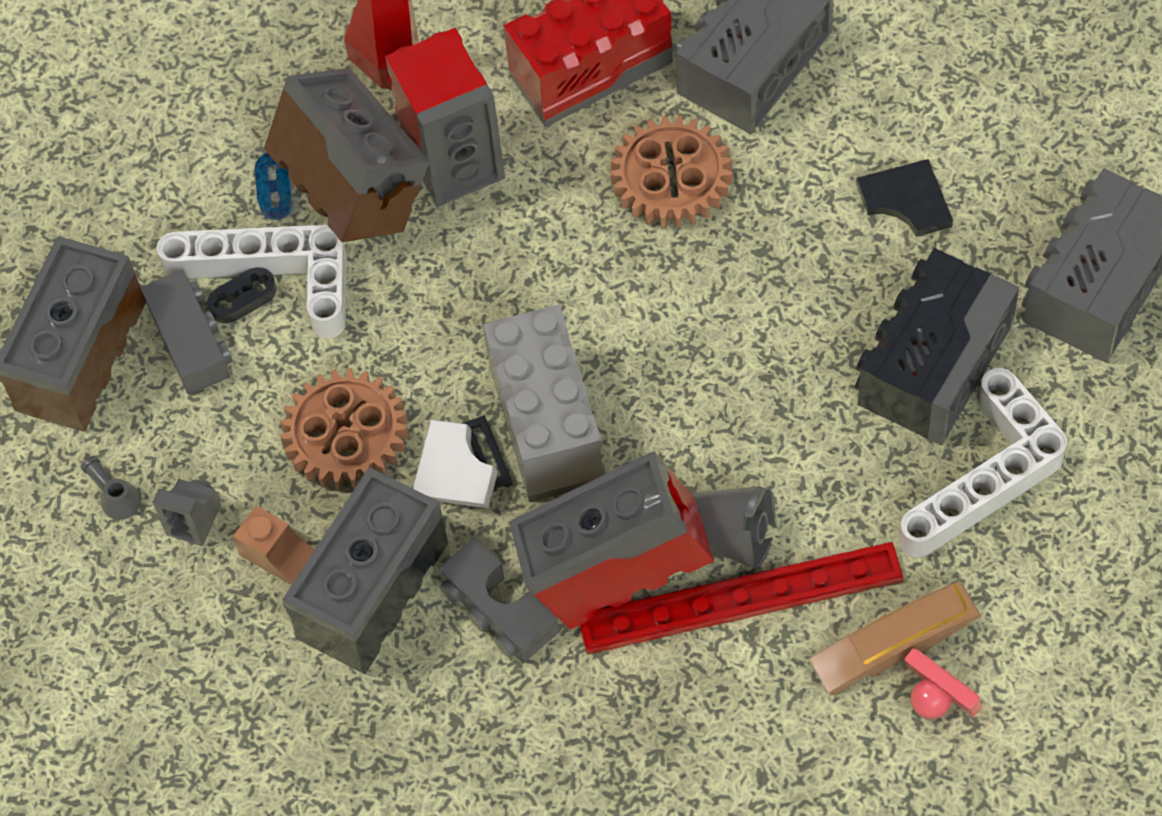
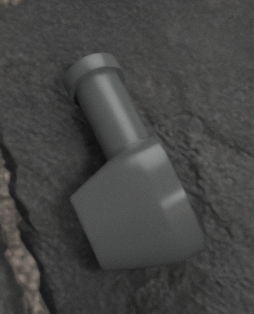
[81,456,141,520]

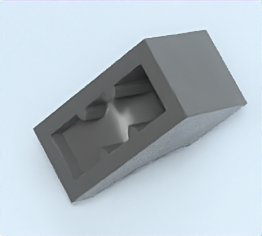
[152,479,221,546]

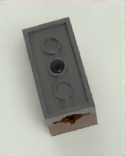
[264,68,430,243]
[0,236,146,432]

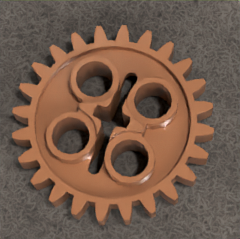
[610,116,732,228]
[280,368,409,490]

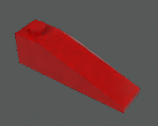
[344,0,419,91]

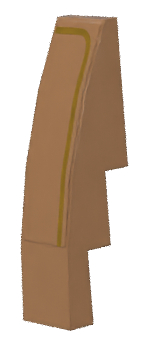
[809,581,981,696]

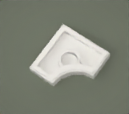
[413,420,498,508]

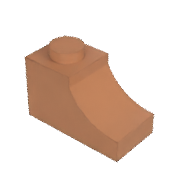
[233,506,315,585]

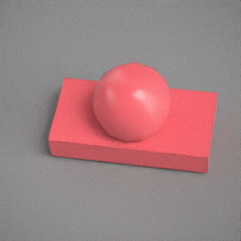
[904,649,982,719]

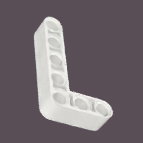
[156,225,347,339]
[899,368,1067,557]

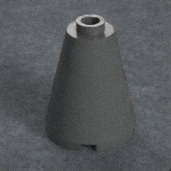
[692,486,776,567]

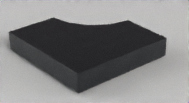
[856,159,953,237]

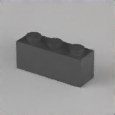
[140,270,233,395]

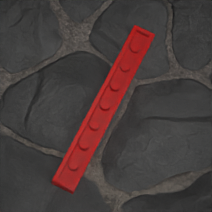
[579,541,904,655]

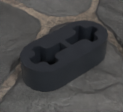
[207,268,277,324]

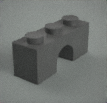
[439,537,559,664]

